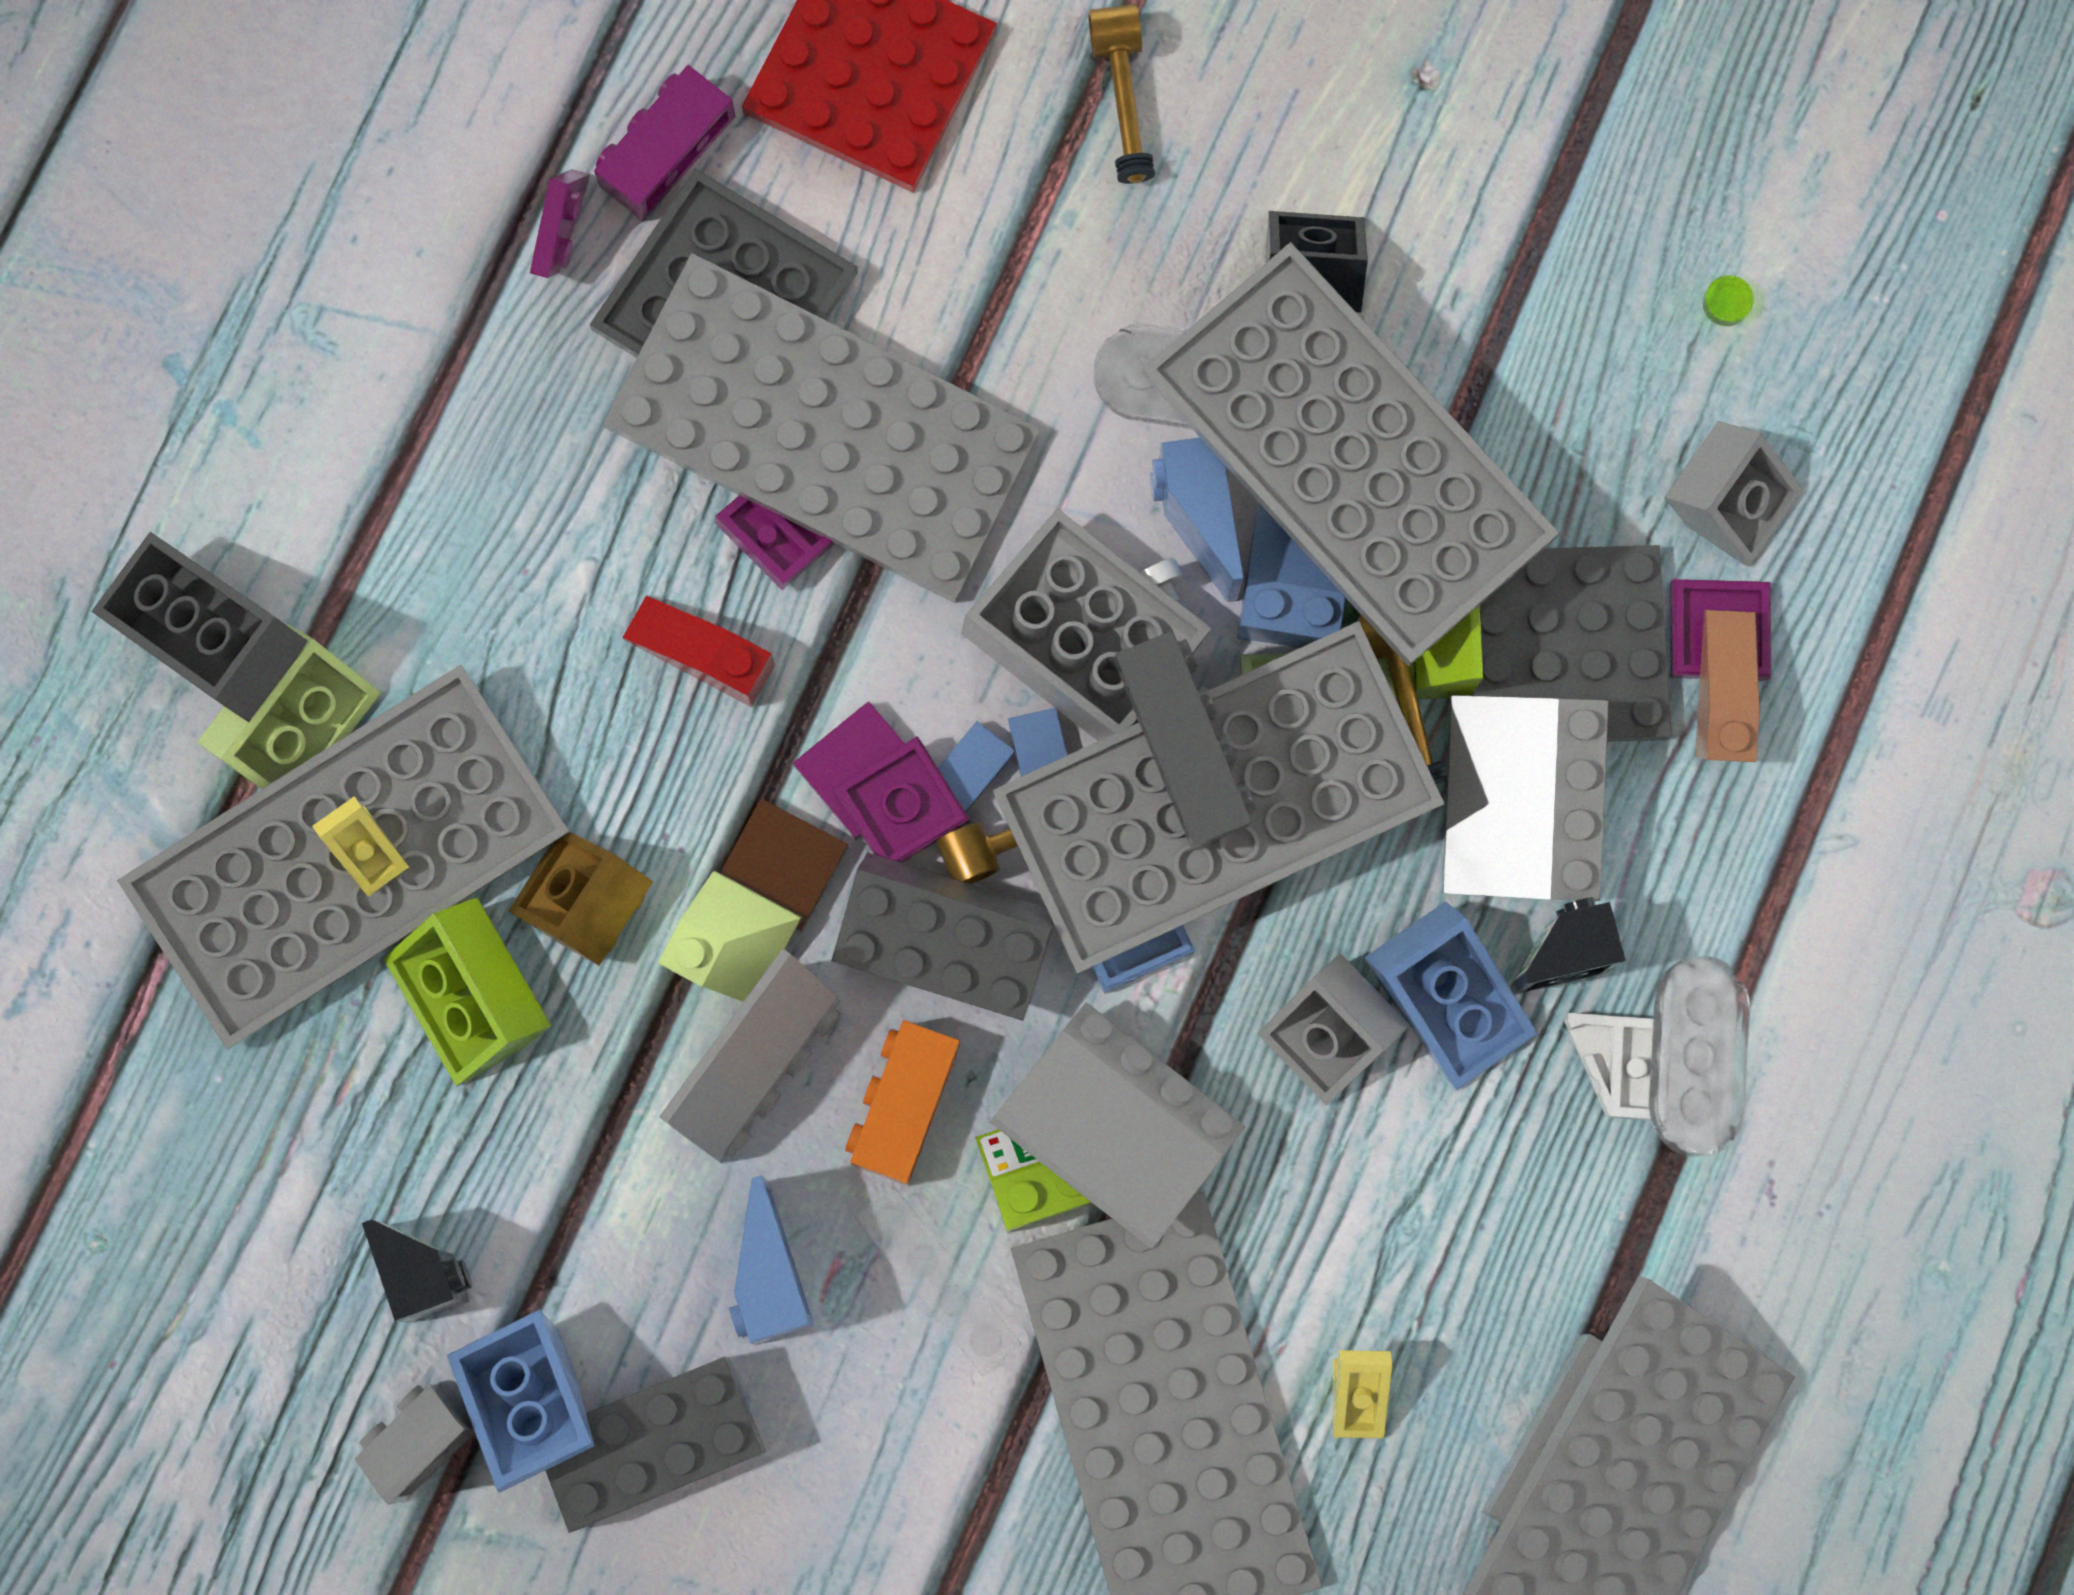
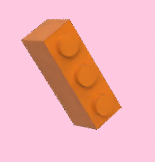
[845,1020,960,1186]

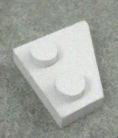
[1565,1013,1658,1121]

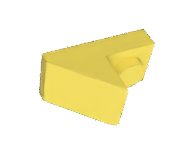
[312,796,409,896]
[1333,1350,1392,1438]

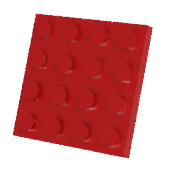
[741,0,997,193]

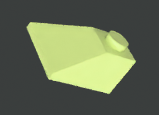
[658,871,802,1002]

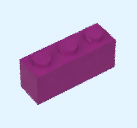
[594,64,736,221]

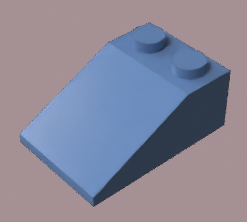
[1150,437,1243,602]
[1237,502,1345,648]
[1364,901,1538,1090]
[729,1175,814,1345]
[447,1310,595,1492]

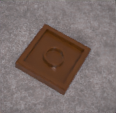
[720,798,849,933]

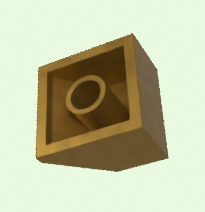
[508,832,653,966]

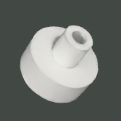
[1140,558,1184,602]

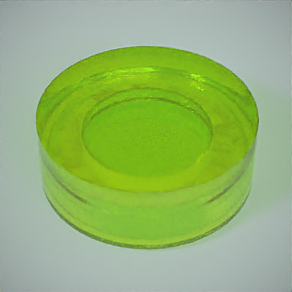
[1702,275,1754,326]

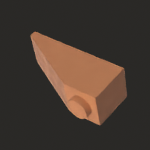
[1695,610,1760,762]

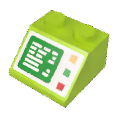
[975,1129,1093,1233]

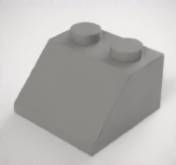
[1664,421,1803,567]
[1257,953,1410,1105]
[355,1385,475,1505]

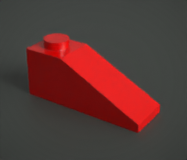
[622,596,775,708]

